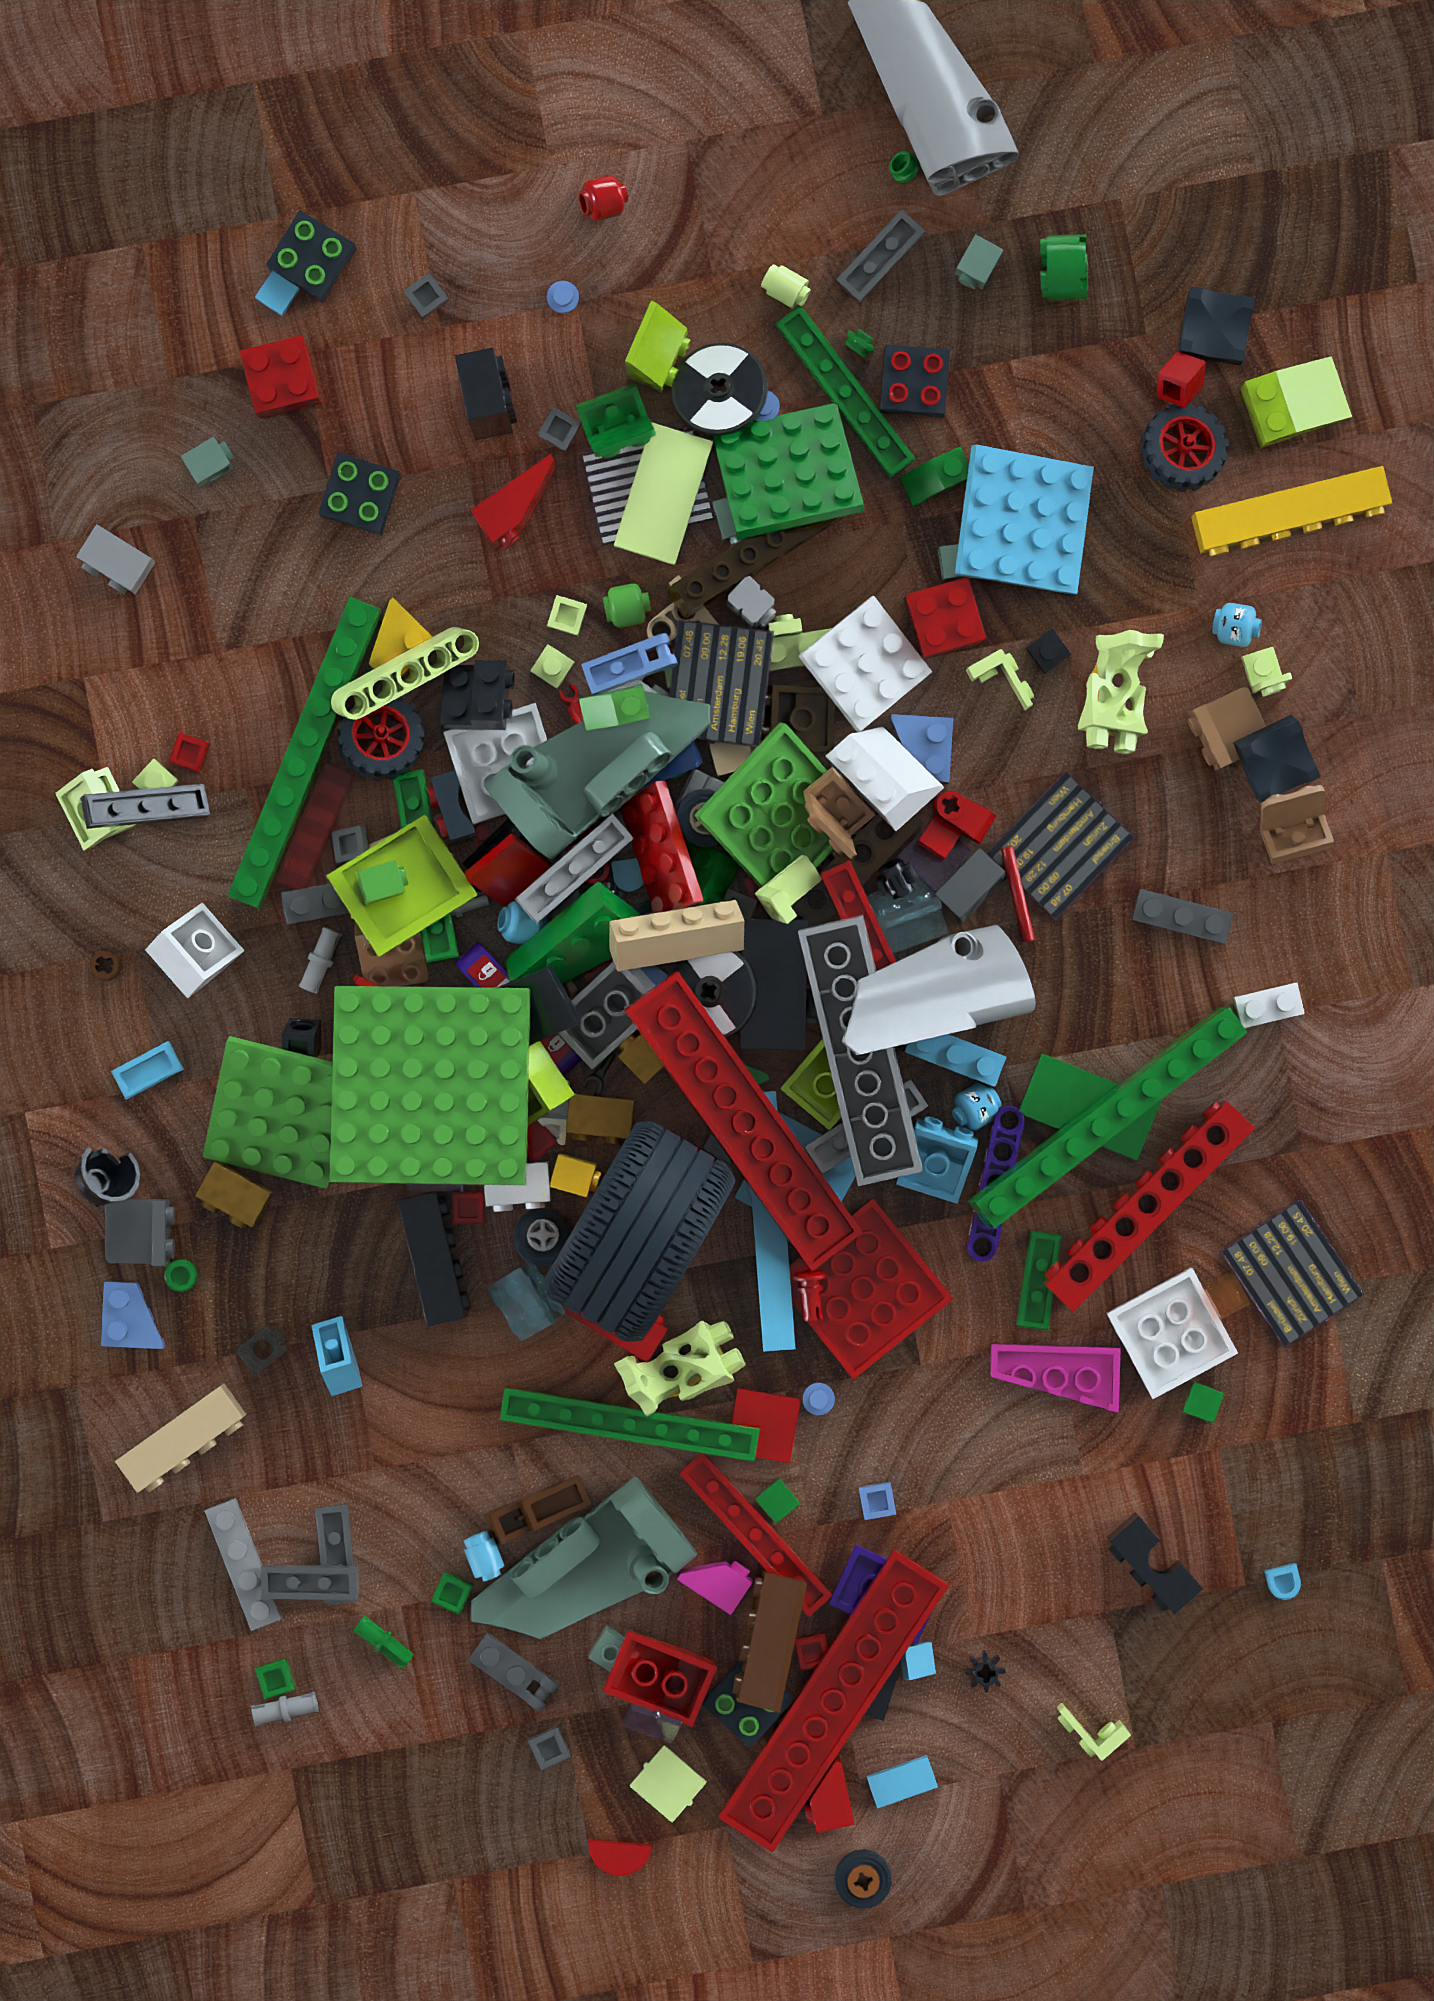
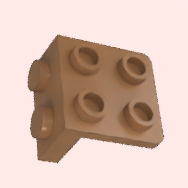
[1188,687,1266,771]
[803,767,876,859]
[1260,785,1334,865]
[355,922,428,987]

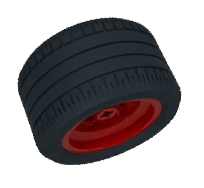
[543,1121,735,1343]

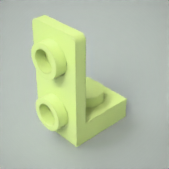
[1241,647,1292,697]
[966,649,1034,710]
[755,855,822,924]
[1057,1703,1131,1761]

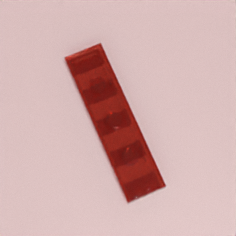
[274,763,355,890]

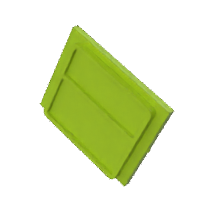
[326,815,478,958]

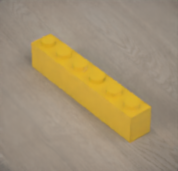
[1191,466,1392,557]

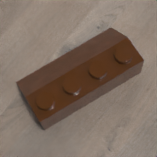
[732,1572,807,1713]

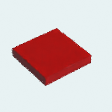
[464,833,553,907]
[731,1388,801,1463]

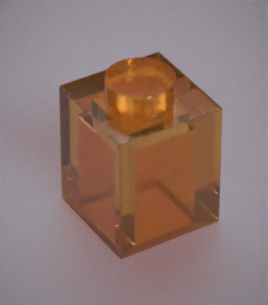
[1203,1273,1251,1319]

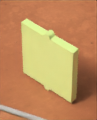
[630,1745,707,1823]

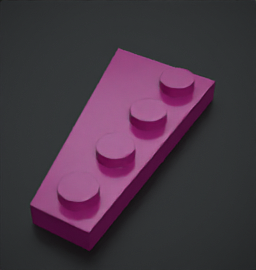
[990,1344,1121,1413]

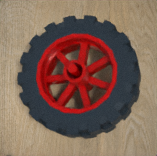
[1140,403,1229,492]
[337,692,424,781]

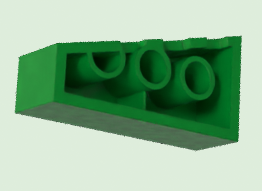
[505,882,642,984]

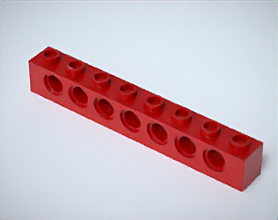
[1043,1101,1255,1312]

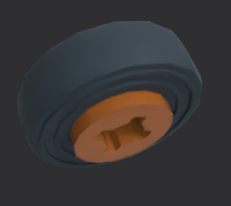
[834,1849,892,1909]

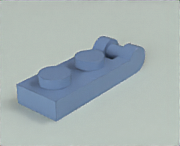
[581,633,678,695]

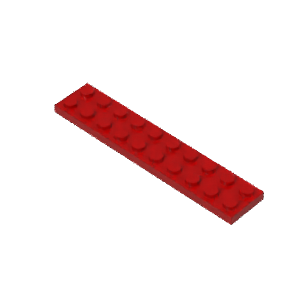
[624,971,863,1271]
[719,1549,949,1853]

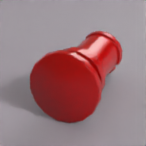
[793,1270,825,1321]

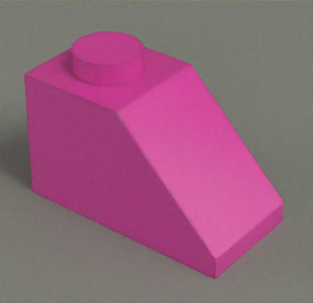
[677,1561,752,1615]

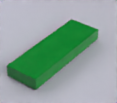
[1016,1230,1062,1331]

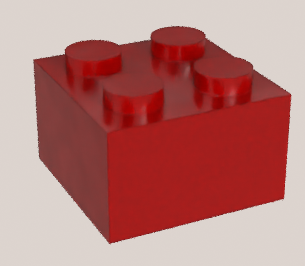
[240,335,322,419]
[904,577,986,660]

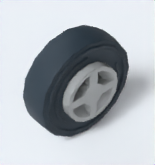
[513,1208,571,1266]

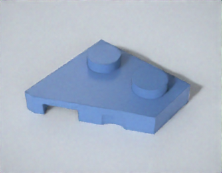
[891,714,953,783]
[101,1281,165,1349]

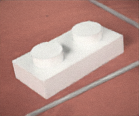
[1233,983,1305,1028]

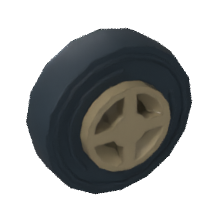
[675,789,719,847]

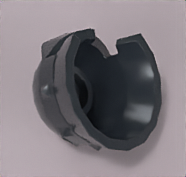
[74,1147,140,1207]

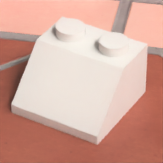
[145,903,244,998]

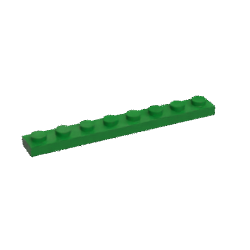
[500,1387,760,1461]

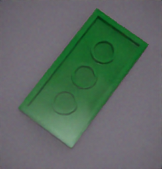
[1019,1053,1161,1161]

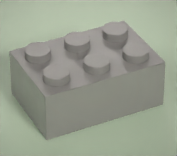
[558,961,656,1069]

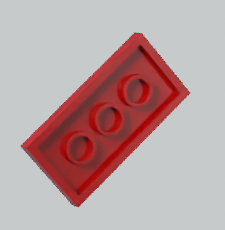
[620,781,704,914]

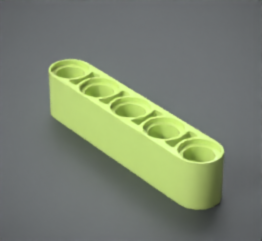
[331,627,479,720]

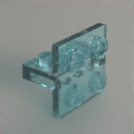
[868,874,948,953]
[487,1261,565,1341]

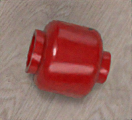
[578,175,628,221]

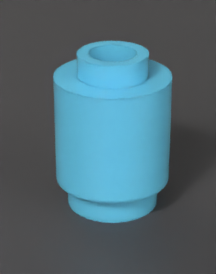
[463,1531,505,1582]

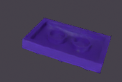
[829,1544,931,1644]

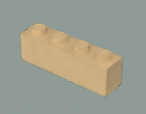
[609,900,745,972]
[115,1383,246,1493]

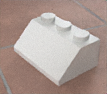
[826,727,944,831]

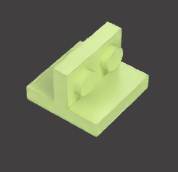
[55,767,136,851]

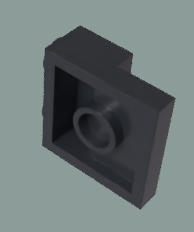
[440,660,515,730]

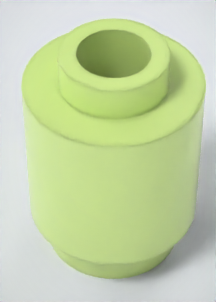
[761,264,811,309]

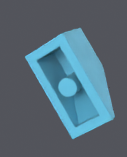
[311,1316,362,1396]

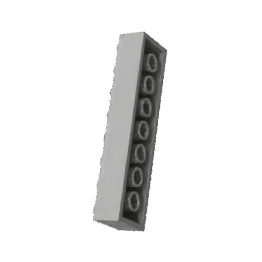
[798,915,923,1186]

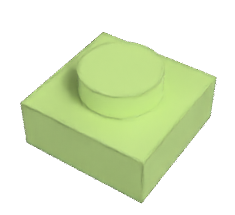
[547,595,587,636]
[768,614,802,638]
[530,644,575,690]
[132,759,179,789]

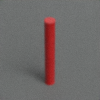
[1000,846,1035,942]

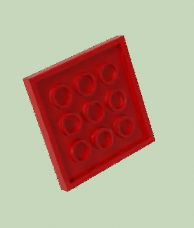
[789,1198,954,1380]

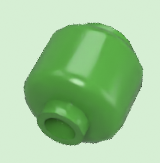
[603,583,651,628]

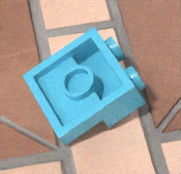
[896,1116,978,1204]

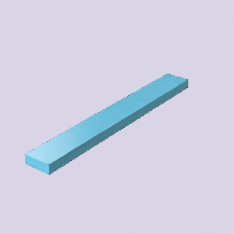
[751,1091,796,1352]

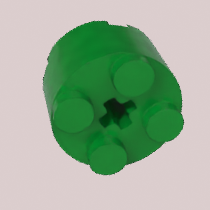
[1040,234,1088,301]

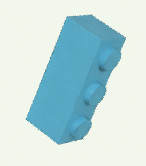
[903,1034,1006,1087]

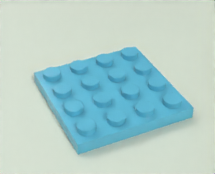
[955,445,1094,595]

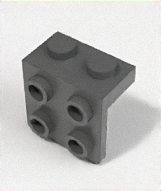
[105,1199,175,1266]

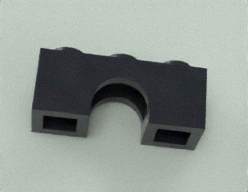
[1107,1512,1203,1614]

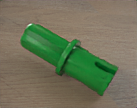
[353,1615,413,1668]

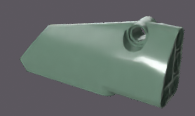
[484,691,710,860]
[471,1476,698,1639]

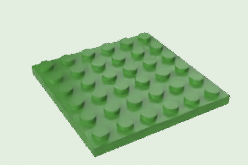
[330,986,530,1185]

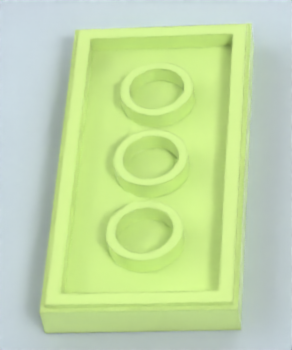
[614,423,713,565]

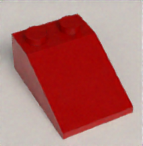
[470,454,556,550]
[602,1630,717,1727]

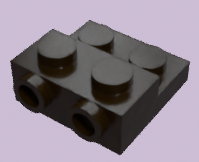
[759,685,835,753]

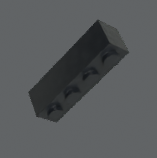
[398,1191,471,1327]

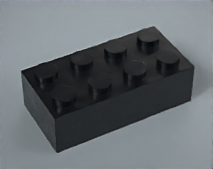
[454,347,517,440]

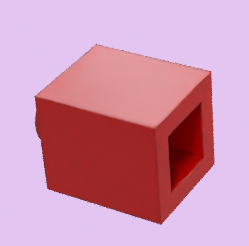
[1156,351,1206,408]

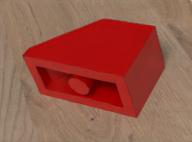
[805,1755,855,1833]

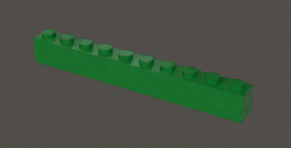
[227,596,383,909]
[968,1007,1248,1229]

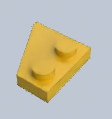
[369,597,432,678]

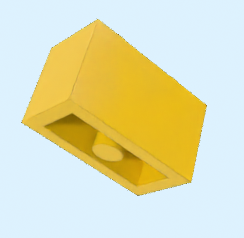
[549,1153,601,1197]

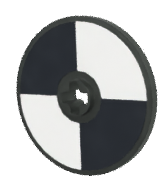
[671,343,768,435]
[667,951,758,1038]

